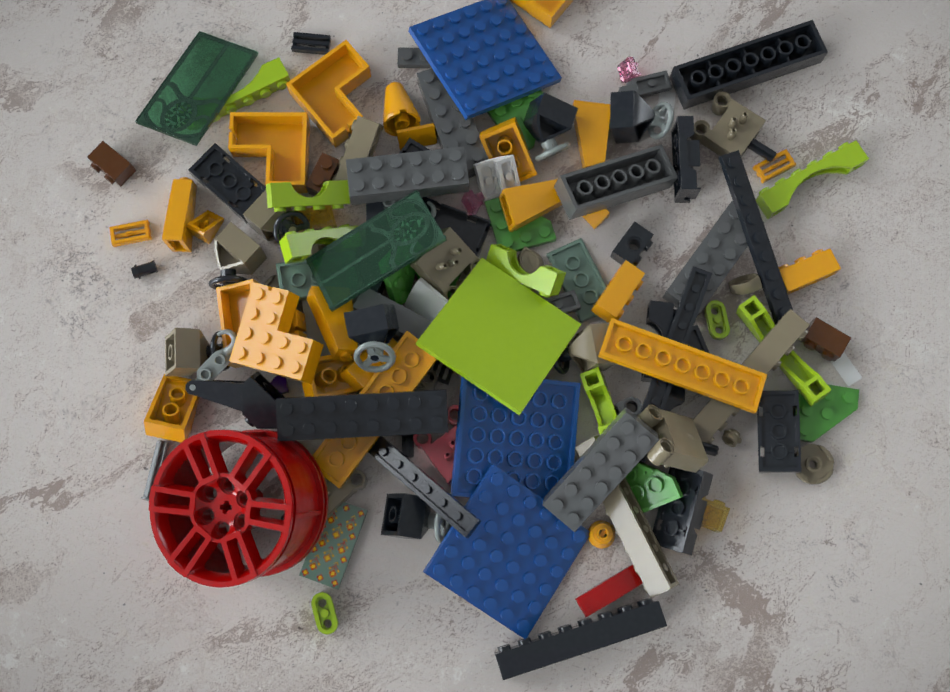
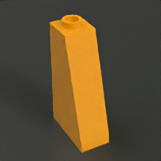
[572,100,610,169]
[162,177,197,252]
[499,179,562,232]
[307,286,358,362]

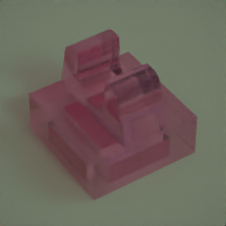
[617,57,641,83]
[461,189,485,215]

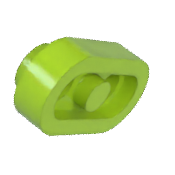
[704,300,730,340]
[311,592,339,635]

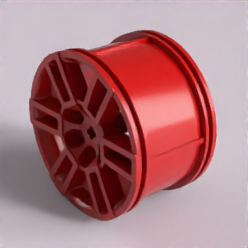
[148,429,328,588]

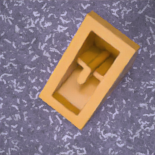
[187,210,224,244]

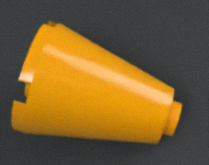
[383,82,421,136]

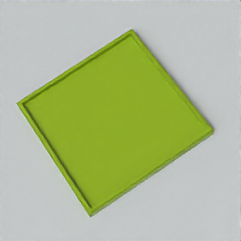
[415,258,581,415]

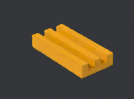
[753,149,796,184]
[109,220,152,247]

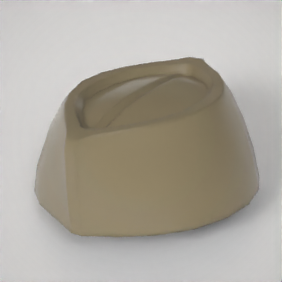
[517,246,544,274]
[728,273,762,295]

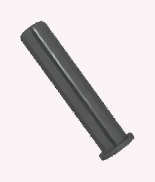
[140,440,169,501]

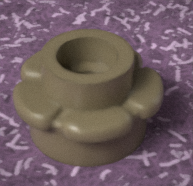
[722,429,742,447]

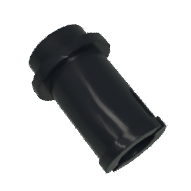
[131,260,158,279]

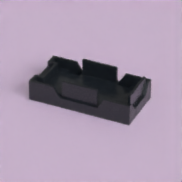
[671,116,701,203]
[188,143,266,224]
[405,197,491,257]
[757,390,802,474]
[652,467,713,556]

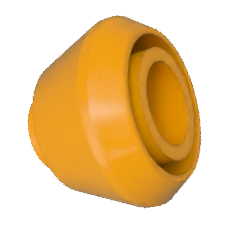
[588,520,616,549]

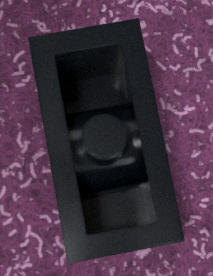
[610,221,654,266]

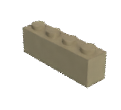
[332,116,384,181]

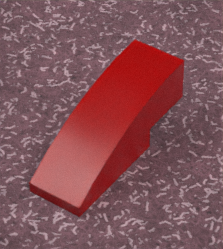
[575,565,643,617]

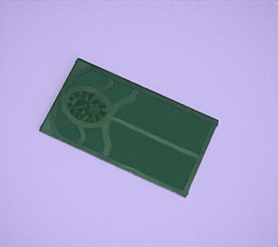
[135,31,258,146]
[306,190,447,312]

